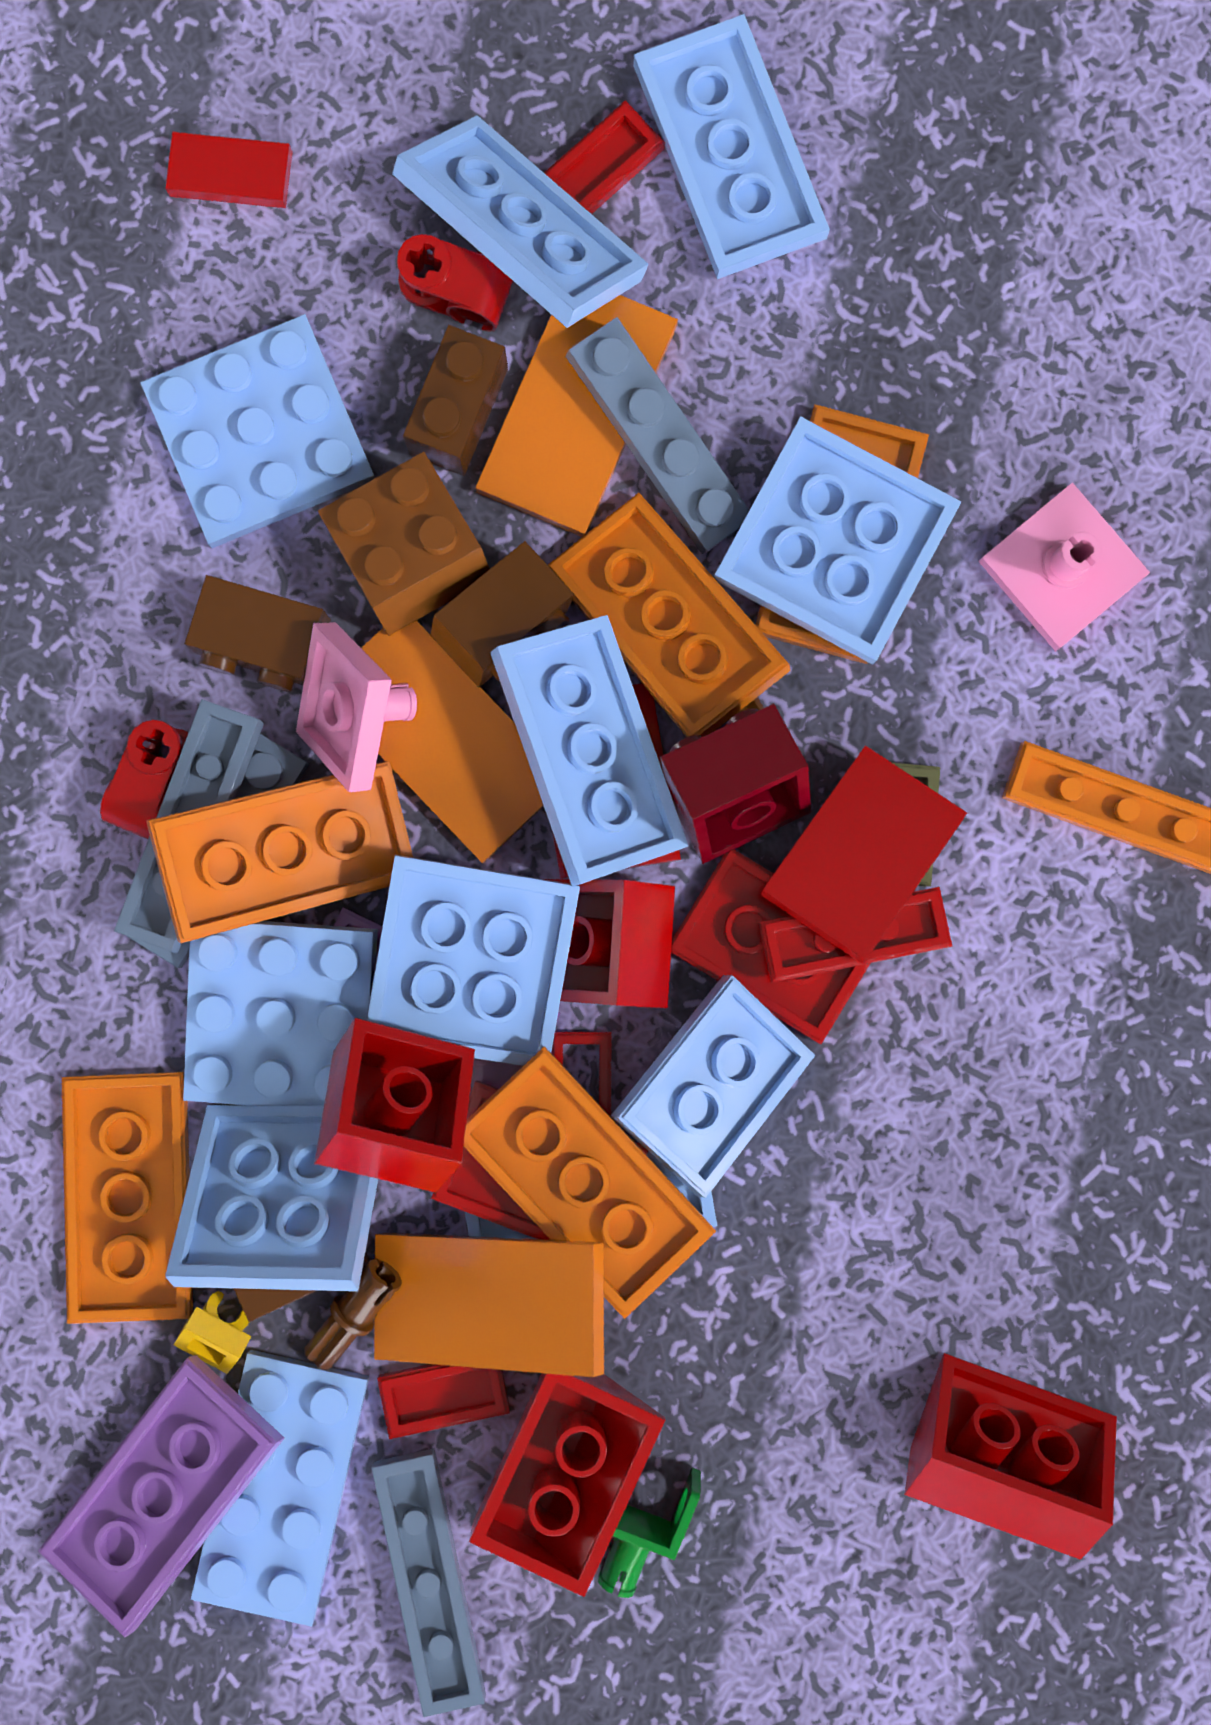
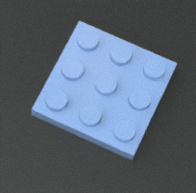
[140,314,375,548]
[714,416,961,665]
[367,855,580,1066]
[183,921,378,1106]
[165,1105,378,1291]

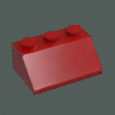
[904,1353,1117,1560]
[469,1373,666,1597]

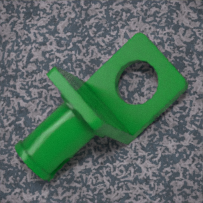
[597,1467,701,1598]

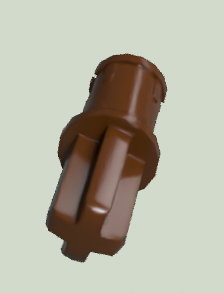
[305,1259,402,1370]

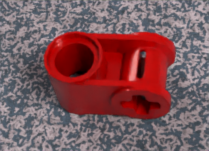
[397,234,513,332]
[100,720,189,840]

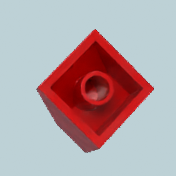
[544,879,675,1008]

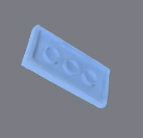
[633,14,830,279]
[392,115,649,328]
[490,615,688,887]
[191,1350,369,1627]

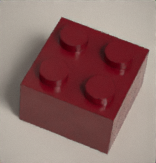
[660,703,811,864]

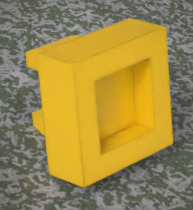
[173,1291,252,1374]

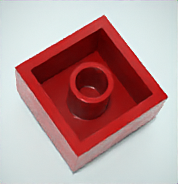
[314,1018,475,1193]

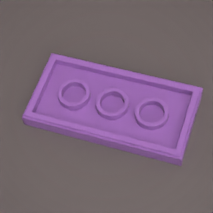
[38,1355,285,1637]

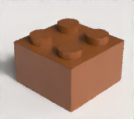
[317,452,490,636]

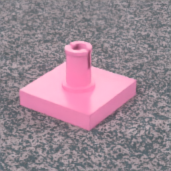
[978,482,1150,652]
[296,622,417,792]

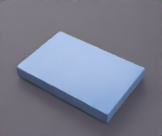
[611,975,815,1198]

